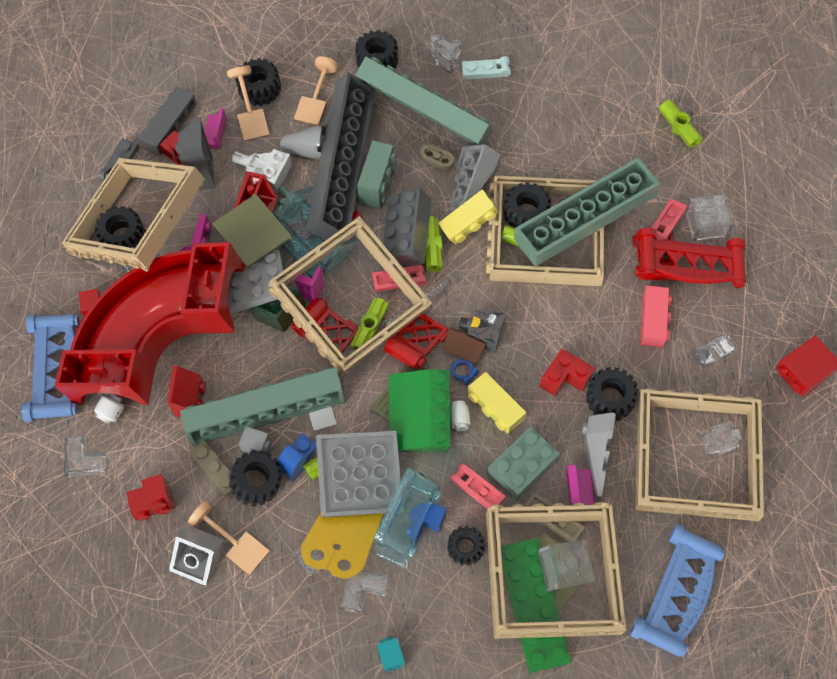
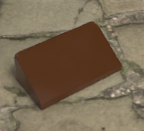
[442,328,486,364]

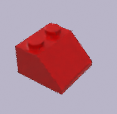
[167,365,206,417]

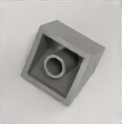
[169,525,224,586]

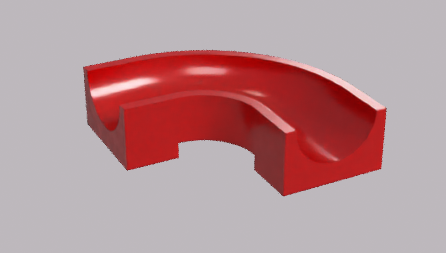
[54,242,245,405]

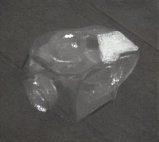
[701,420,742,455]

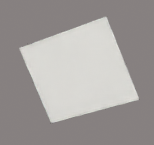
[309,407,336,431]

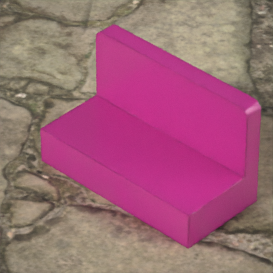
[205,108,227,149]
[295,267,325,301]
[566,465,594,506]

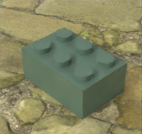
[357,141,397,209]
[487,427,560,502]

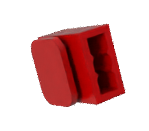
[776,335,837,397]

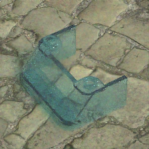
[277,187,359,278]
[374,466,442,568]

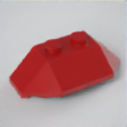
[233,171,278,214]

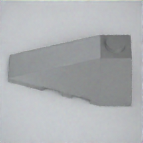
[450,144,500,212]
[582,413,616,502]

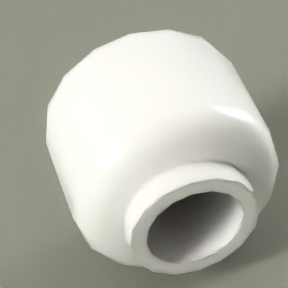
[94,394,124,424]

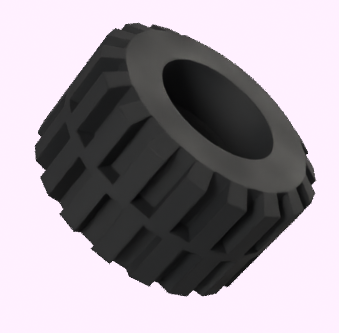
[355,30,399,69]
[235,58,281,106]
[504,182,551,228]
[95,206,146,249]
[586,367,638,421]
[229,450,282,506]

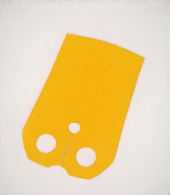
[301,512,384,579]

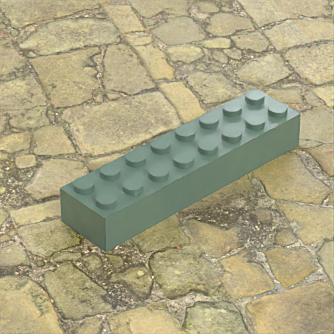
[355,57,493,145]
[514,158,660,267]
[180,367,345,446]

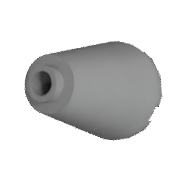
[280,124,326,160]

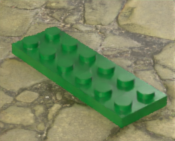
[501,538,571,673]

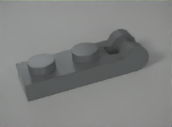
[99,138,139,180]

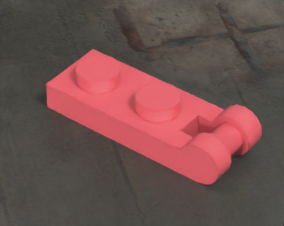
[651,199,687,240]
[372,265,427,293]
[449,463,506,509]

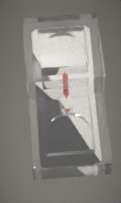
[692,334,738,368]

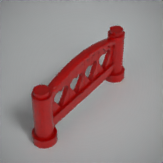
[637,227,746,288]

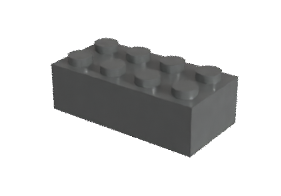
[383,188,431,269]

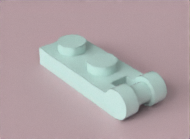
[462,56,511,80]

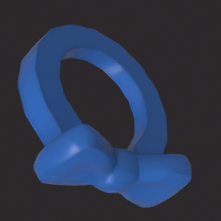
[451,359,479,386]

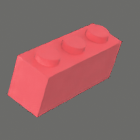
[640,286,672,347]

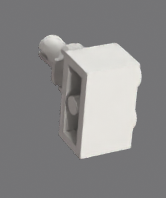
[232,149,292,194]

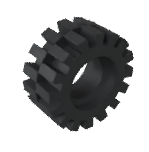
[447,525,485,566]

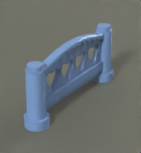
[22,314,80,422]
[629,523,725,657]

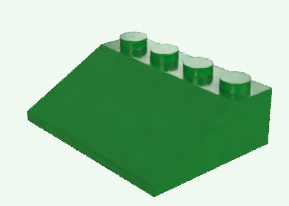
[389,369,450,452]

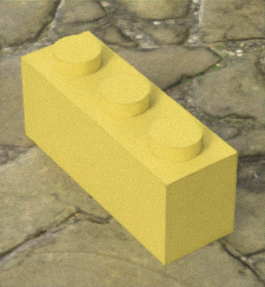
[438,189,500,245]
[468,372,526,434]

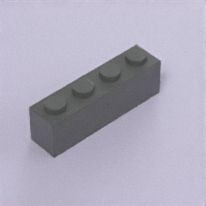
[139,87,197,156]

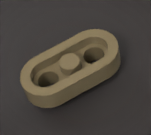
[421,144,454,170]

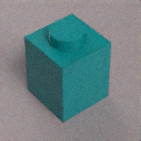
[377,636,405,673]

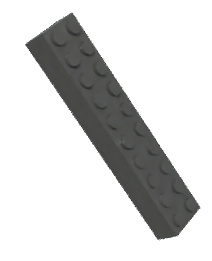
[306,72,375,240]

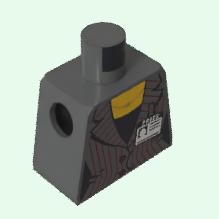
[459,310,506,353]

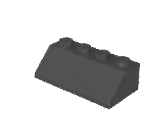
[176,117,215,190]

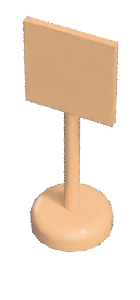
[294,56,339,126]
[227,66,269,141]
[188,501,269,575]

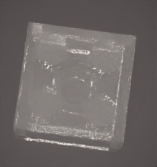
[686,193,735,241]
[537,539,596,592]

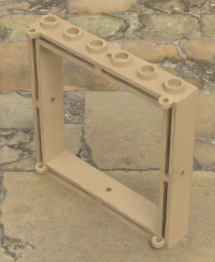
[62,158,205,272]
[486,176,604,286]
[268,216,432,376]
[635,388,764,521]
[486,502,626,639]

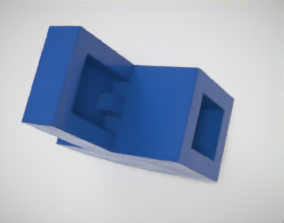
[277,433,317,482]
[406,503,446,545]

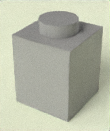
[238,427,272,455]

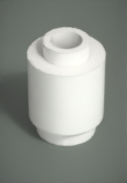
[450,401,471,431]

